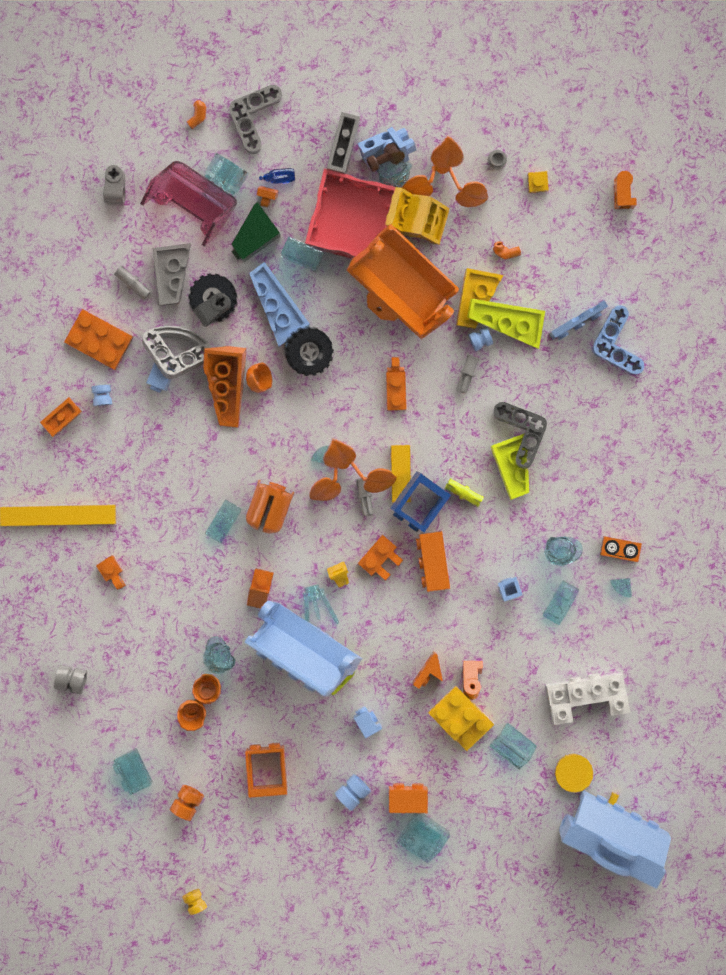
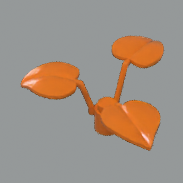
[401,136,489,207]
[309,439,397,501]

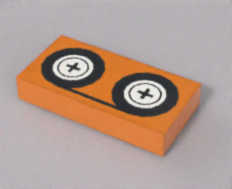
[600,536,642,562]

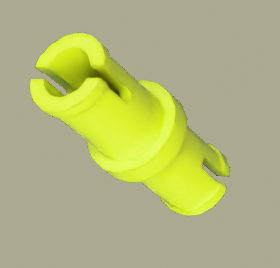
[444,478,484,507]

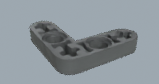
[494,402,547,469]

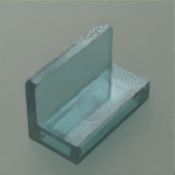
[490,723,537,769]

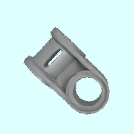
[103,165,125,204]

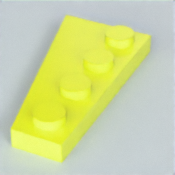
[467,299,545,349]

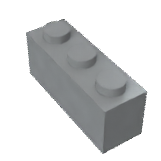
[327,112,360,174]

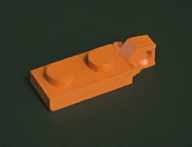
[386,357,407,411]

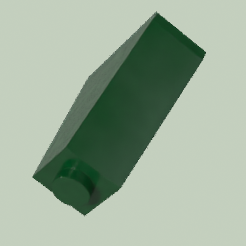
[231,202,281,262]

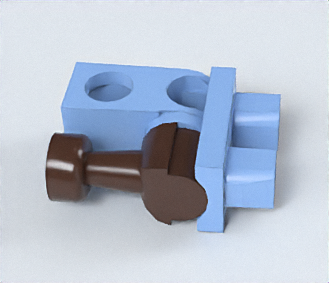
[357,127,417,172]

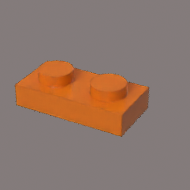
[40,397,82,437]

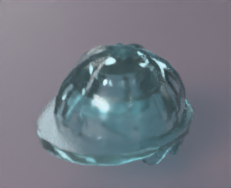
[377,161,412,187]
[544,536,583,567]
[203,636,236,674]

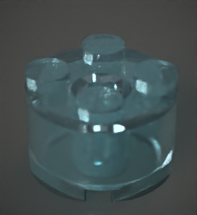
[204,153,249,195]

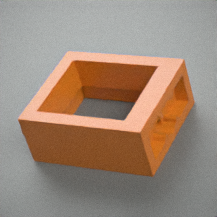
[245,743,288,798]

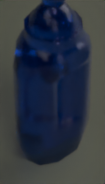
[259,168,295,184]

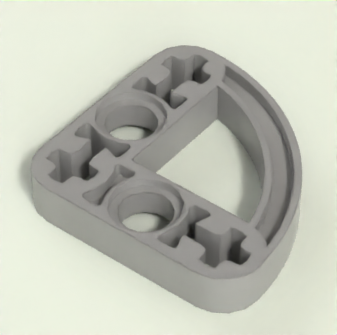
[142,326,212,379]

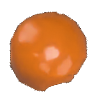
[246,362,273,393]
[192,674,222,704]
[177,700,206,731]

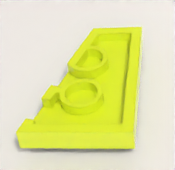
[490,433,529,500]

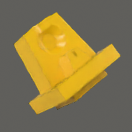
[327,561,349,588]

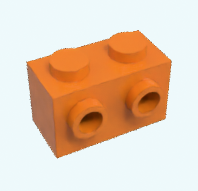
[389,783,428,813]

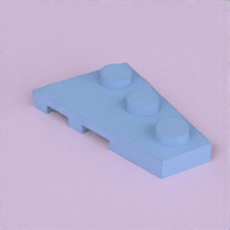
[549,300,608,340]

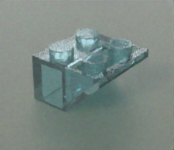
[396,813,450,863]

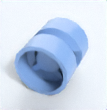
[335,774,371,811]

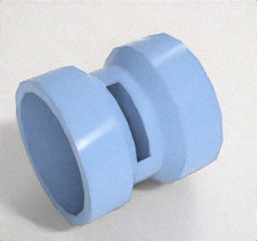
[468,327,493,352]
[91,385,112,406]

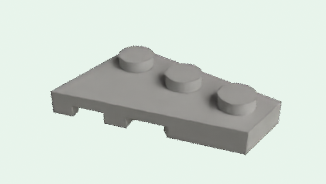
[152,243,191,306]

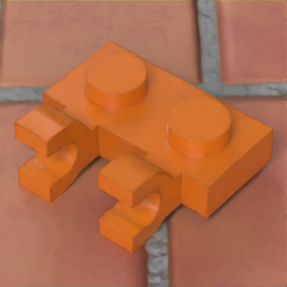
[358,535,403,581]

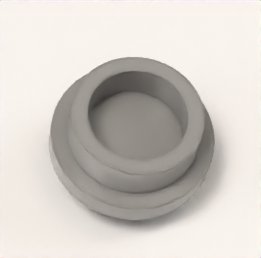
[488,150,507,170]

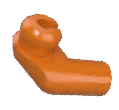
[187,100,207,129]
[493,241,521,260]

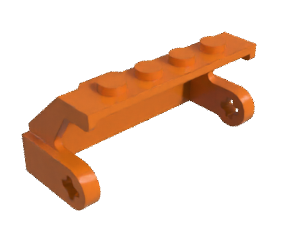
[346,224,459,340]

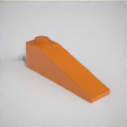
[203,346,247,427]

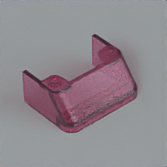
[140,161,237,247]

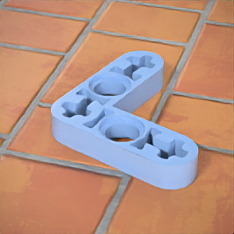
[592,305,645,375]

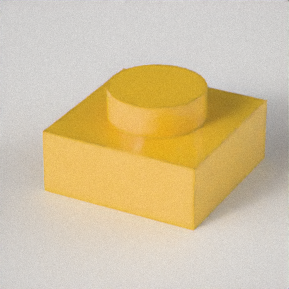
[527,171,549,193]

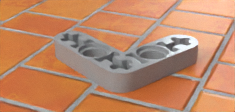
[229,85,282,154]

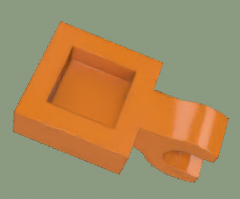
[96,555,126,590]

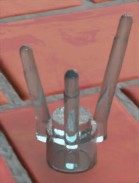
[303,584,339,624]

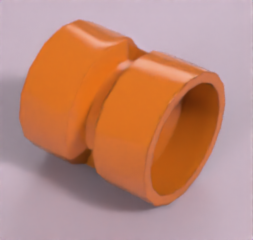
[170,785,204,821]

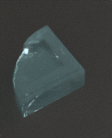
[311,445,330,463]
[610,578,632,597]

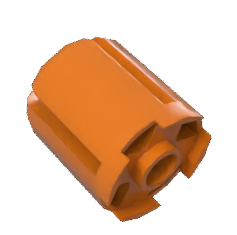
[246,480,294,534]

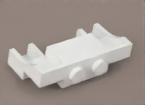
[546,673,630,725]

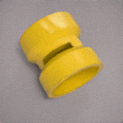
[182,889,207,915]

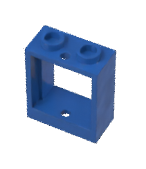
[390,471,451,533]

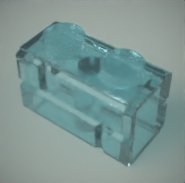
[281,237,324,273]
[113,748,153,795]

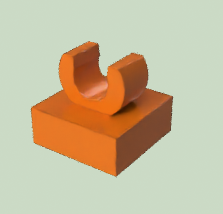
[256,186,279,208]

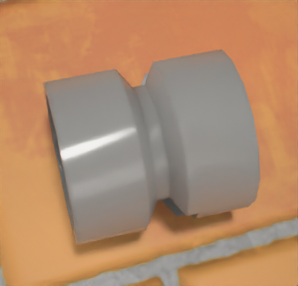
[54,665,87,694]

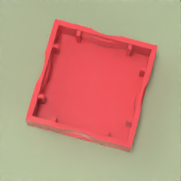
[305,168,396,259]

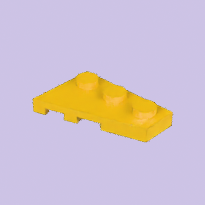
[456,268,504,329]

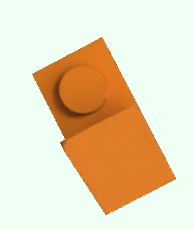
[247,568,274,609]
[412,651,443,689]

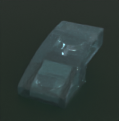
[205,499,242,544]
[543,580,579,625]

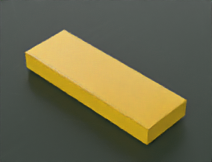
[391,445,411,503]

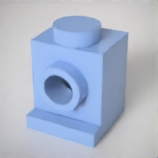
[497,577,523,602]
[354,706,382,739]

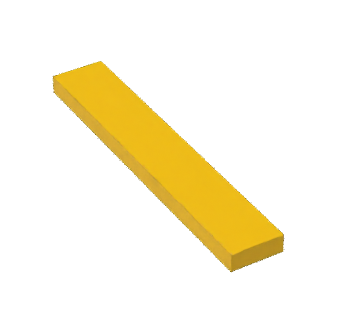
[0,505,116,526]

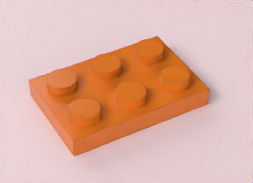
[64,309,133,370]

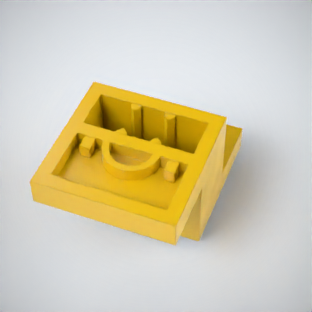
[385,187,450,245]
[428,686,494,751]

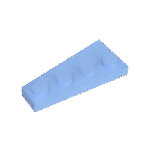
[249,262,310,347]

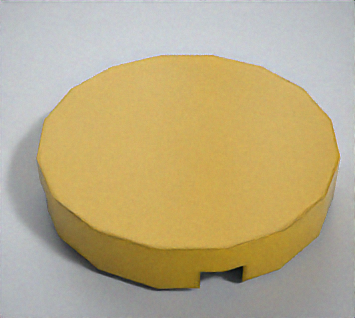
[555,753,593,793]

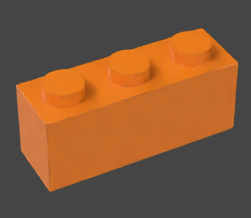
[416,531,450,592]

